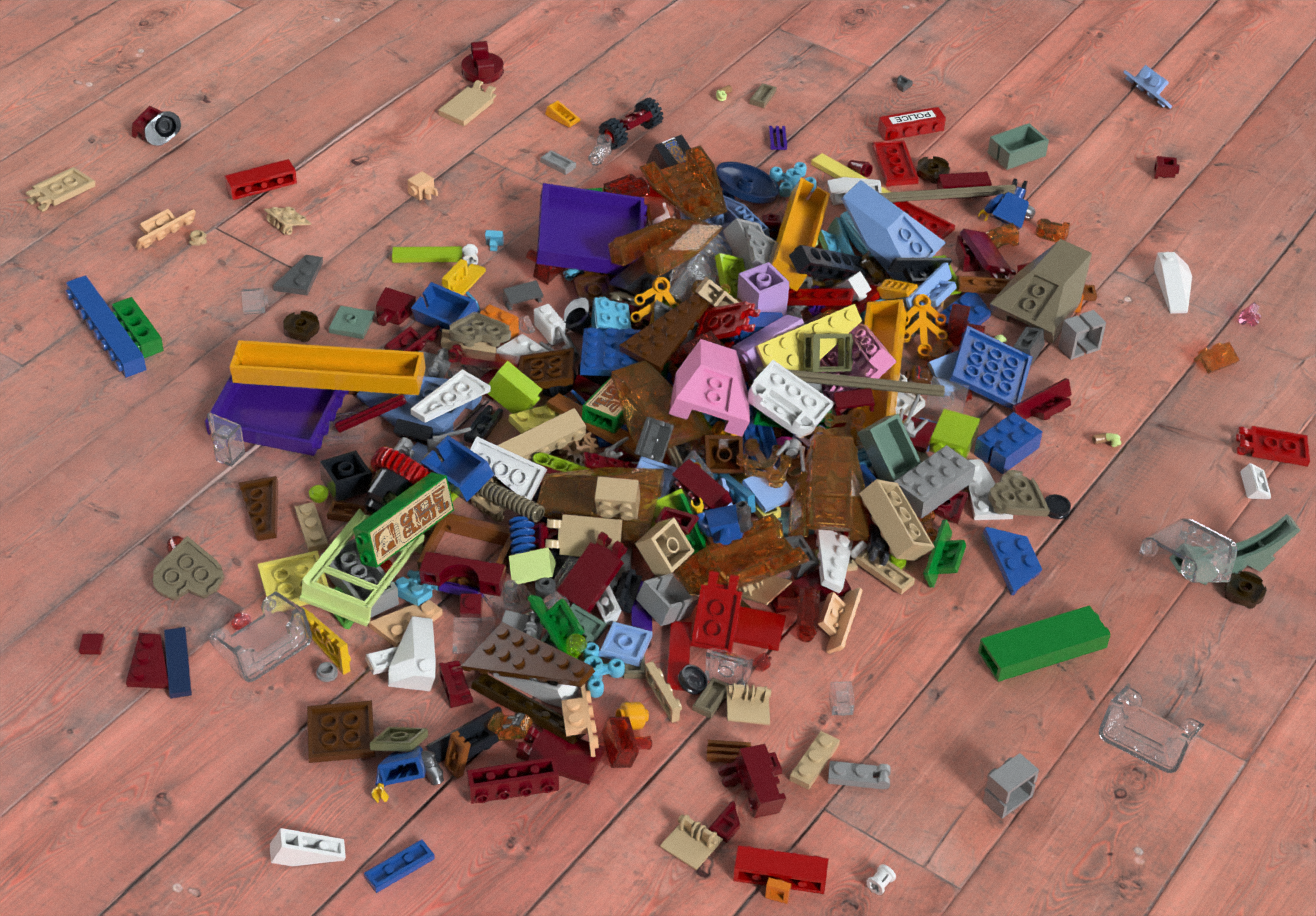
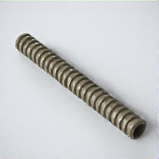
[422,452,545,522]

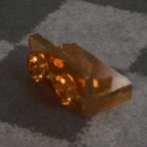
[1193,342,1240,374]

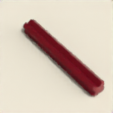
[335,394,407,433]

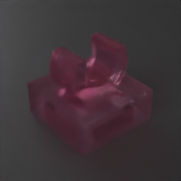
[1238,302,1261,327]

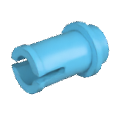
[563,268,584,281]

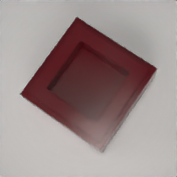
[79,634,105,655]

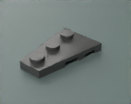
[273,255,323,296]

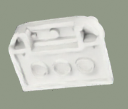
[747,360,835,438]

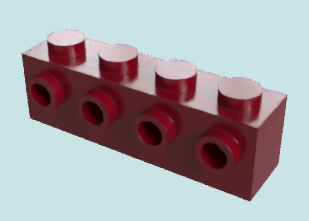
[467,757,559,804]

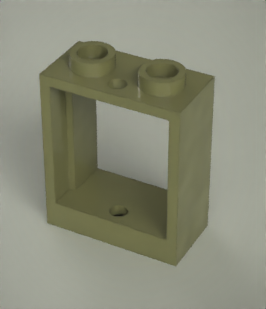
[803,333,853,372]

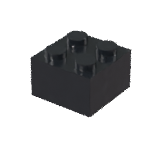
[320,450,372,502]

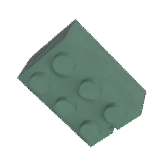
[987,123,1049,170]
[857,413,921,482]

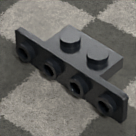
[888,257,952,285]
[426,706,506,763]

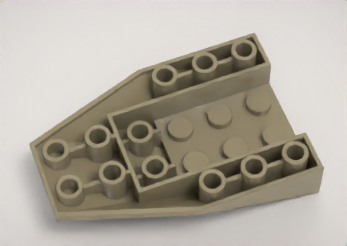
[990,239,1092,343]

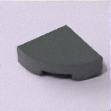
[897,75,913,92]

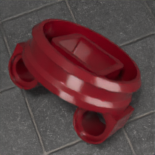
[461,41,504,84]

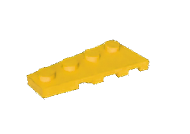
[296,607,351,675]

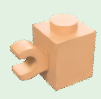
[407,171,438,200]

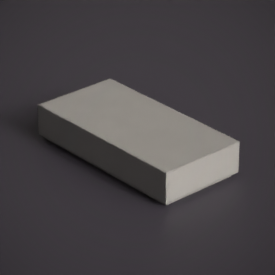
[540,150,576,175]

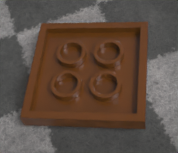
[518,348,575,389]
[307,700,375,763]

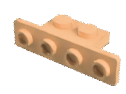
[136,209,196,250]
[817,587,863,654]
[561,684,599,757]

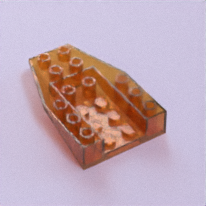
[537,467,665,549]

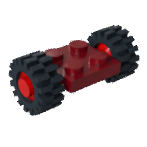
[598,97,664,150]

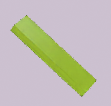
[392,246,462,263]

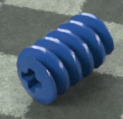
[509,516,536,555]

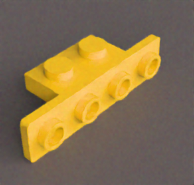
[441,259,486,295]

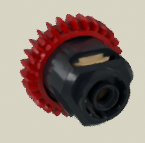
[364,447,431,514]

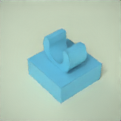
[485,230,504,251]

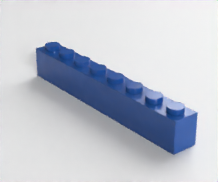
[65,275,146,378]

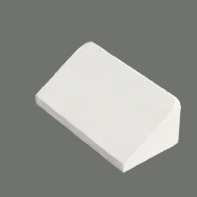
[1240,463,1271,499]
[596,586,622,626]

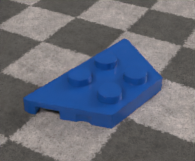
[932,292,991,332]
[983,527,1042,595]

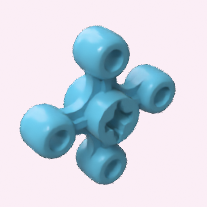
[770,162,817,197]
[583,642,625,698]

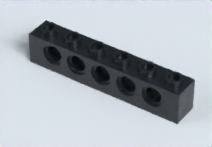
[789,245,870,281]

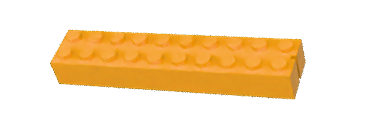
[772,177,830,291]
[850,299,907,446]
[229,340,426,395]

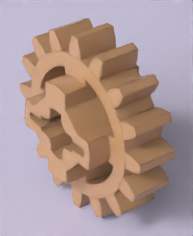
[559,432,598,464]

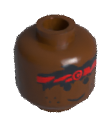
[904,365,933,384]

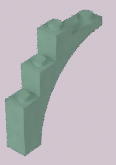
[1169,514,1301,585]

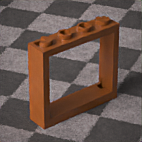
[417,513,512,588]

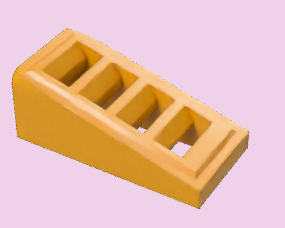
[545,100,581,128]
[877,279,918,300]

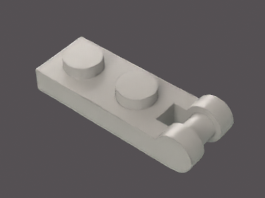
[828,761,891,789]

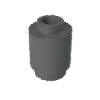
[535,577,556,607]

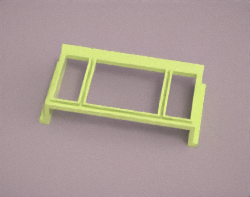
[299,509,425,626]

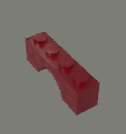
[419,552,506,597]

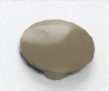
[609,292,642,307]

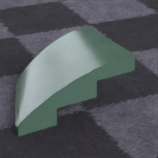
[540,603,608,653]

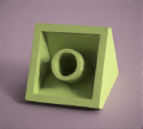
[509,548,556,585]

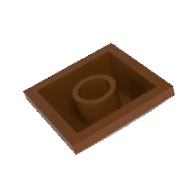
[704,435,744,474]

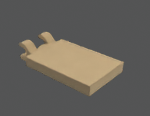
[438,80,496,126]
[26,167,95,212]
[545,514,623,557]

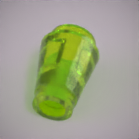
[566,634,587,658]

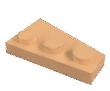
[369,600,443,647]

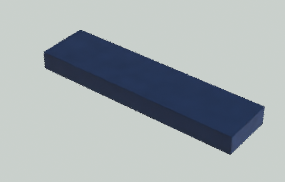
[164,627,192,699]

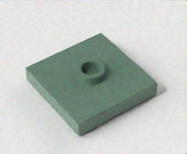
[329,306,375,339]

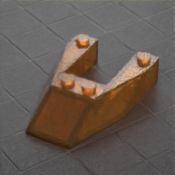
[608,218,723,276]

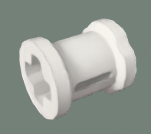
[462,244,478,266]
[866,864,896,895]

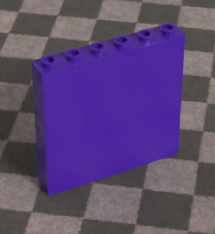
[536,183,647,275]
[205,376,349,456]

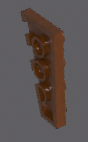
[238,476,278,541]

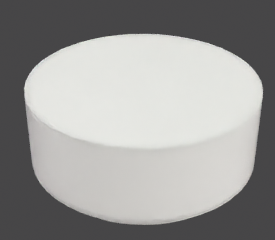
[850,541,867,559]

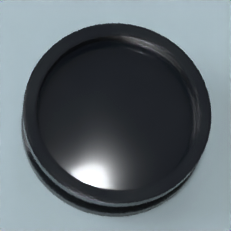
[1045,494,1071,519]
[678,665,708,694]

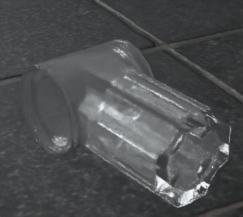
[588,134,612,166]

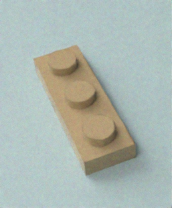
[295,502,328,552]
[855,549,915,595]
[645,661,682,723]
[789,731,840,790]

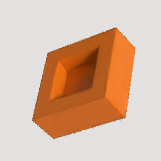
[765,878,791,904]

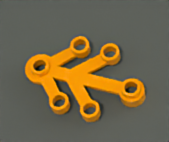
[630,277,679,325]
[904,294,947,359]

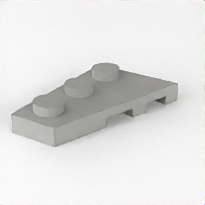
[745,224,778,267]

